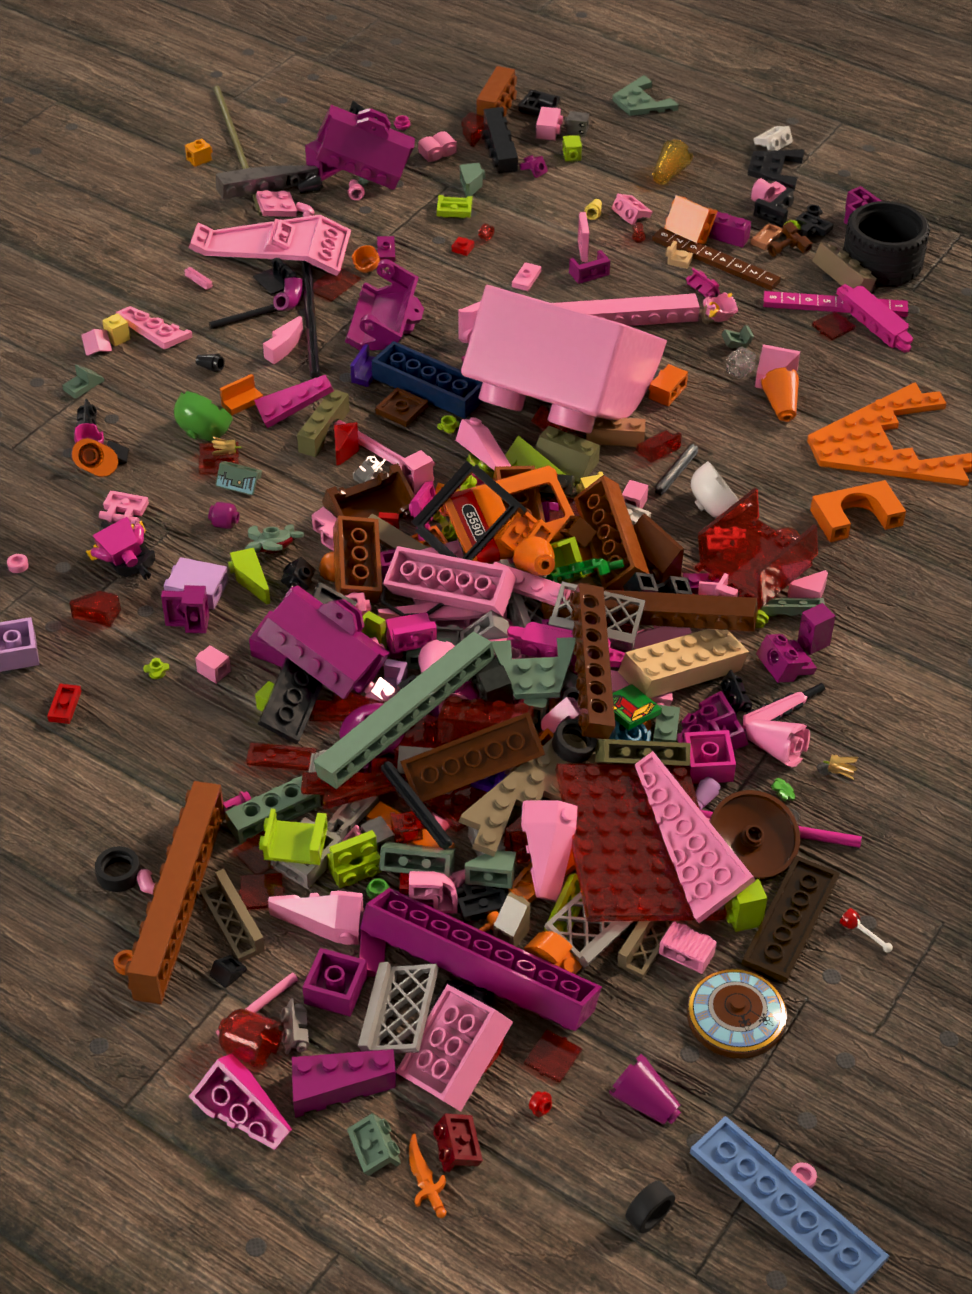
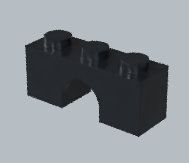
[623,572,693,594]

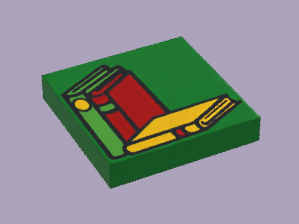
[613,684,662,730]

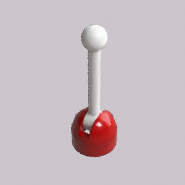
[839,908,893,952]

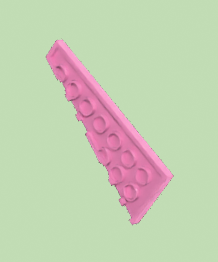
[635,751,756,923]

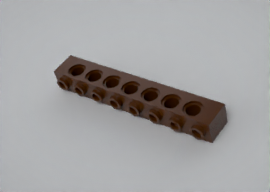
[570,583,615,739]

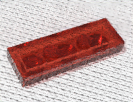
[246,742,317,771]

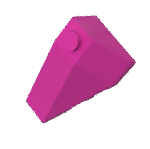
[189,1054,292,1150]

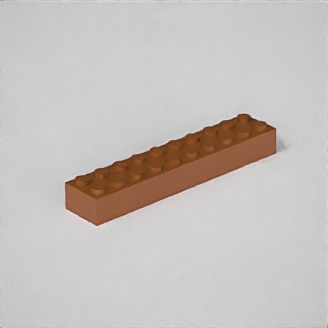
[125,781,225,1005]

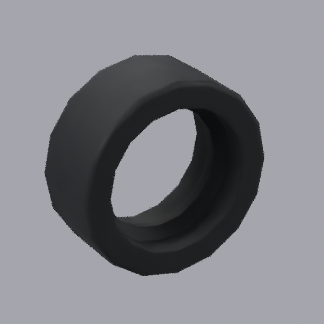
[552,719,597,763]
[95,846,141,892]
[625,1181,675,1233]

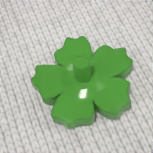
[771,778,795,801]

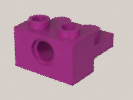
[161,585,209,633]
[756,634,817,683]

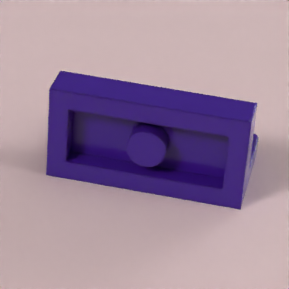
[350,344,375,387]

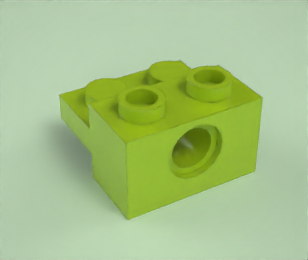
[327,830,382,889]

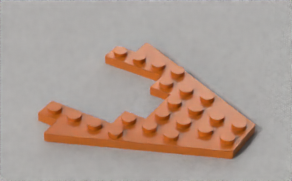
[807,383,972,486]

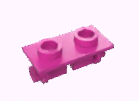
[686,268,720,299]

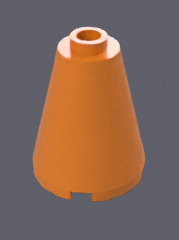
[761,367,799,422]
[513,537,555,577]

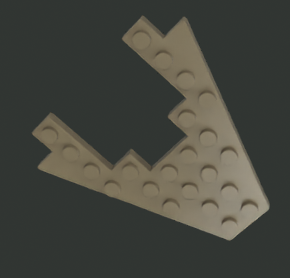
[459,734,634,901]

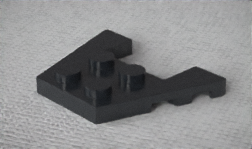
[748,149,805,191]

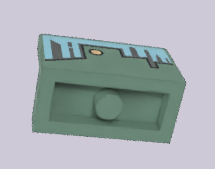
[216,461,262,495]

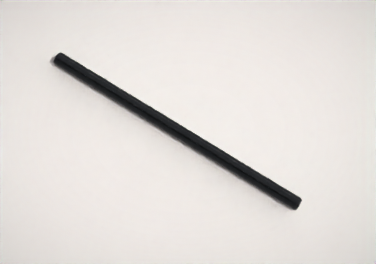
[302,261,320,378]

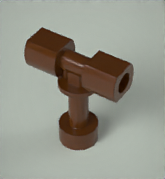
[767,222,813,257]

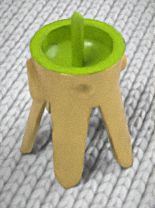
[212,437,241,457]
[823,755,858,780]

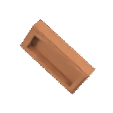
[750,223,783,250]

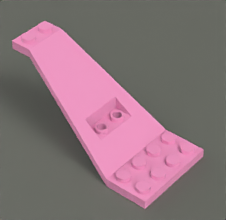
[188,215,351,276]

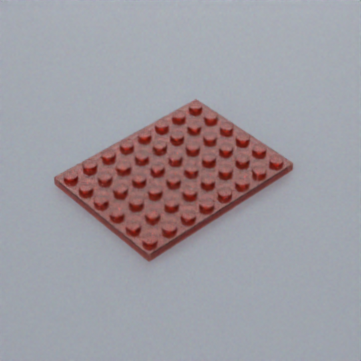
[555,764,727,921]

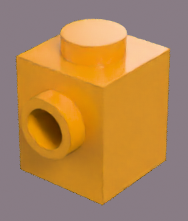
[185,139,212,167]

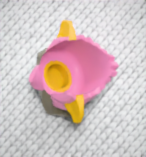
[701,292,738,324]

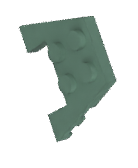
[612,75,679,116]
[491,637,576,699]

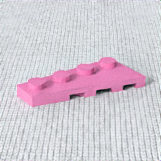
[116,307,192,349]

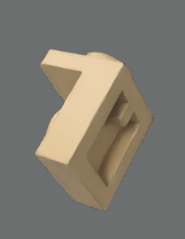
[666,241,693,269]

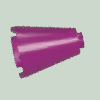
[609,1054,681,1125]

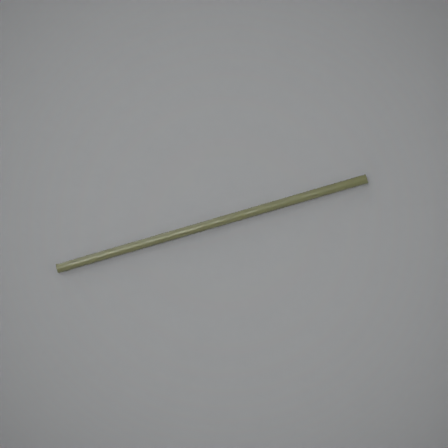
[214,85,263,217]

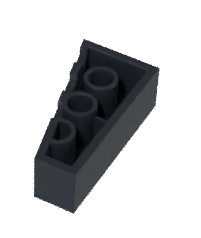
[481,107,518,174]

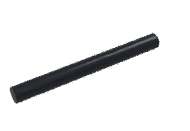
[209,304,278,329]

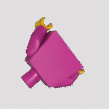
[86,517,146,567]

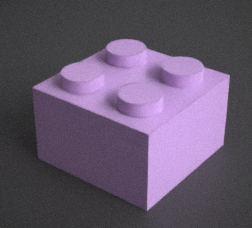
[0,617,39,672]

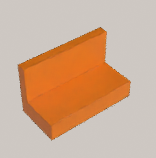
[220,374,263,415]

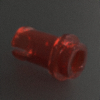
[632,222,646,243]

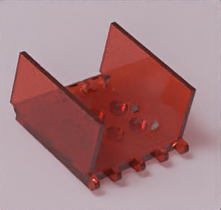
[695,488,818,610]

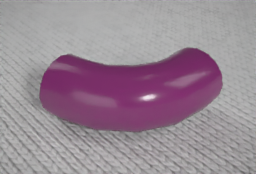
[273,278,302,311]

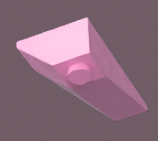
[521,800,577,902]
[268,891,364,945]

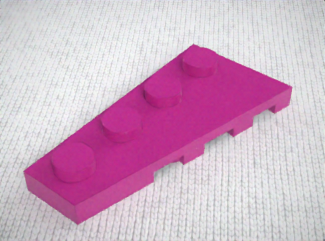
[254,375,334,428]
[409,481,436,541]

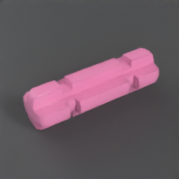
[184,267,213,290]

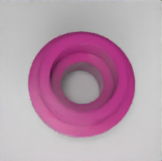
[394,115,410,130]

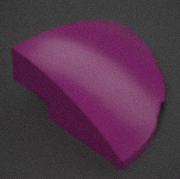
[677,691,749,750]

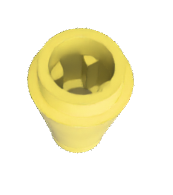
[584,199,602,220]

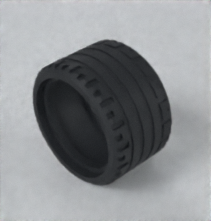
[843,201,930,286]

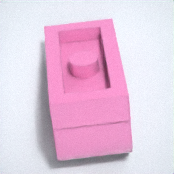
[751,179,787,203]

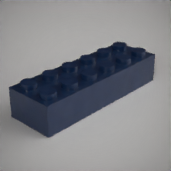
[372,341,483,419]

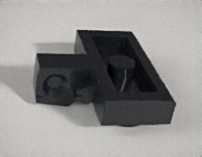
[795,212,834,238]

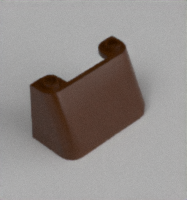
[322,463,415,518]

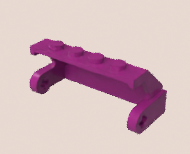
[316,105,415,190]
[345,259,424,350]
[257,585,390,699]

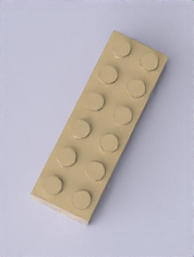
[618,629,749,698]

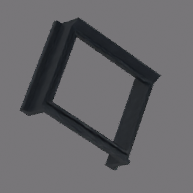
[411,461,528,560]

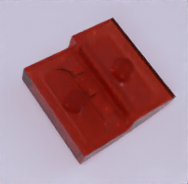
[199,442,239,475]

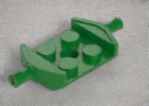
[544,558,624,583]

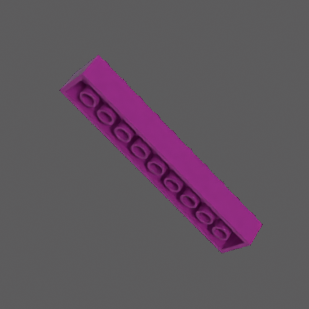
[360,888,602,1031]

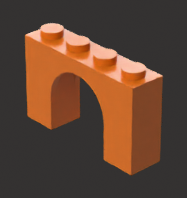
[810,480,906,542]

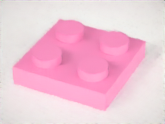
[256,190,297,217]

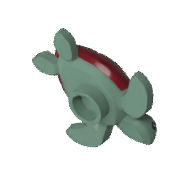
[245,524,304,554]

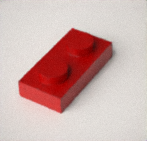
[47,684,82,724]

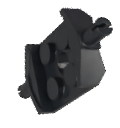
[97,520,156,580]

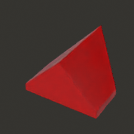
[334,422,359,465]

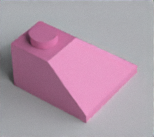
[755,344,800,389]

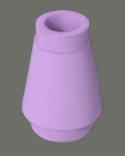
[692,777,720,810]

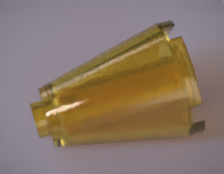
[652,139,693,185]

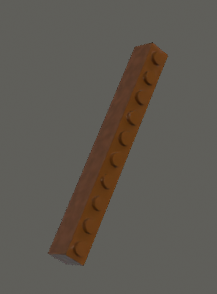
[541,590,758,632]

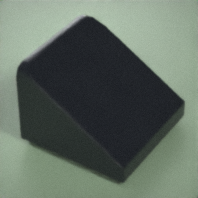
[107,441,129,464]
[210,955,247,988]

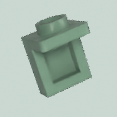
[721,325,754,351]

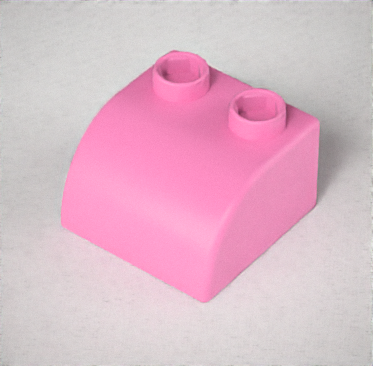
[461,285,667,433]

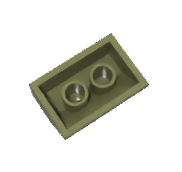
[535,426,600,484]

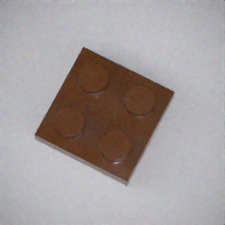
[375,387,428,427]

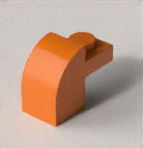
[523,931,582,974]

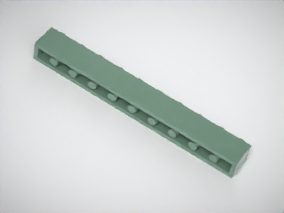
[313,631,495,789]

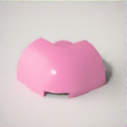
[409,871,457,913]

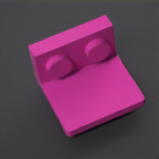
[386,612,437,652]

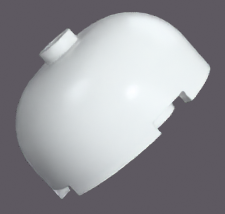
[691,461,745,519]

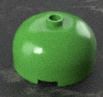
[174,391,233,441]

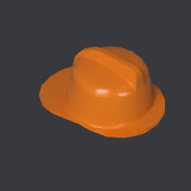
[71,438,118,477]

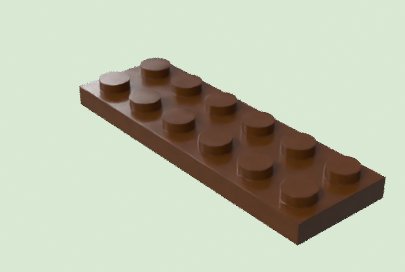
[400,712,546,802]

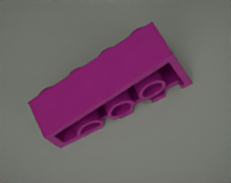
[292,1049,396,1118]

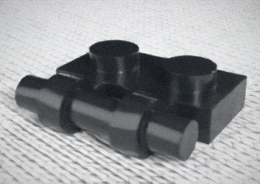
[456,884,506,923]

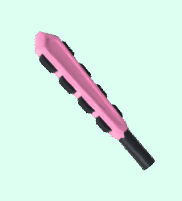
[743,683,825,729]

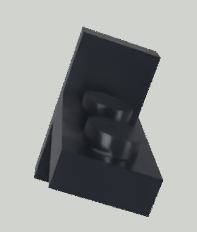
[753,187,794,228]

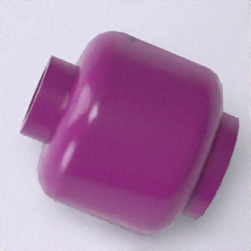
[208,502,240,529]

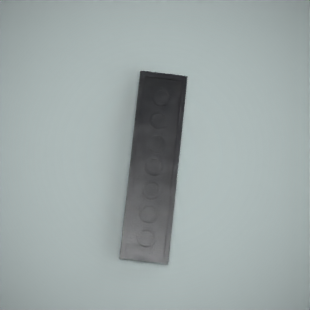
[257,582,357,744]

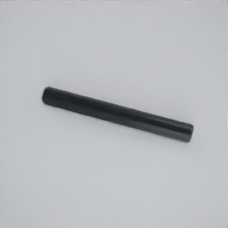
[380,761,452,850]

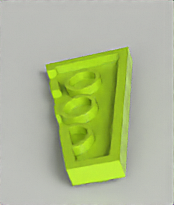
[505,435,575,497]

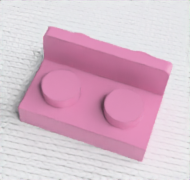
[611,194,652,225]

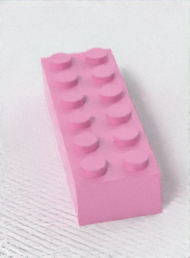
[383,546,517,616]

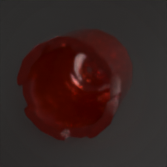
[218,1008,283,1070]

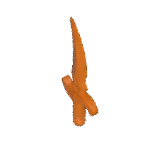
[409,1133,446,1218]

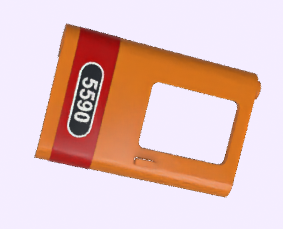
[439,465,575,564]

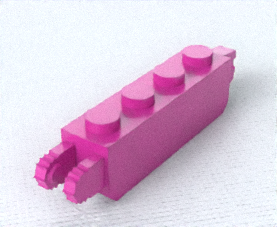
[836,284,913,353]
[507,622,625,668]

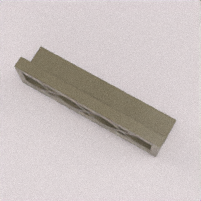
[199,869,265,962]
[617,885,687,979]

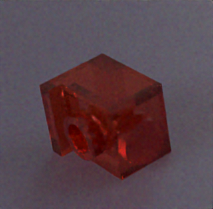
[390,811,426,843]

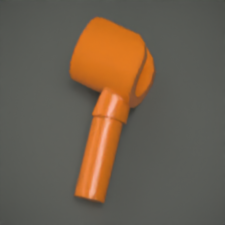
[479,911,499,932]

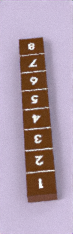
[652,228,781,291]

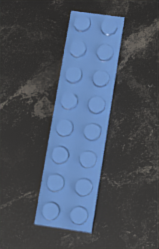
[690,1116,889,1294]

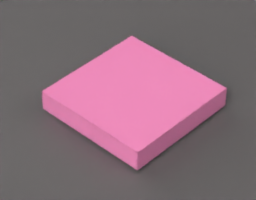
[578,212,589,262]

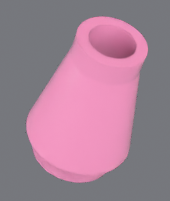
[348,179,365,201]

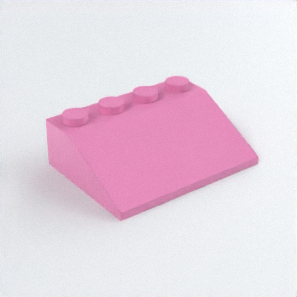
[396,984,513,1112]

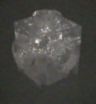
[726,346,756,379]

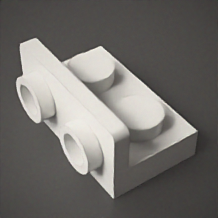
[753,126,793,151]

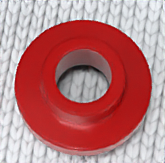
[529,1091,552,1117]

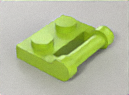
[437,195,473,218]

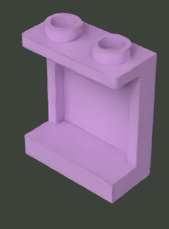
[164,557,228,610]

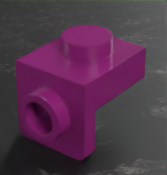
[519,155,548,178]

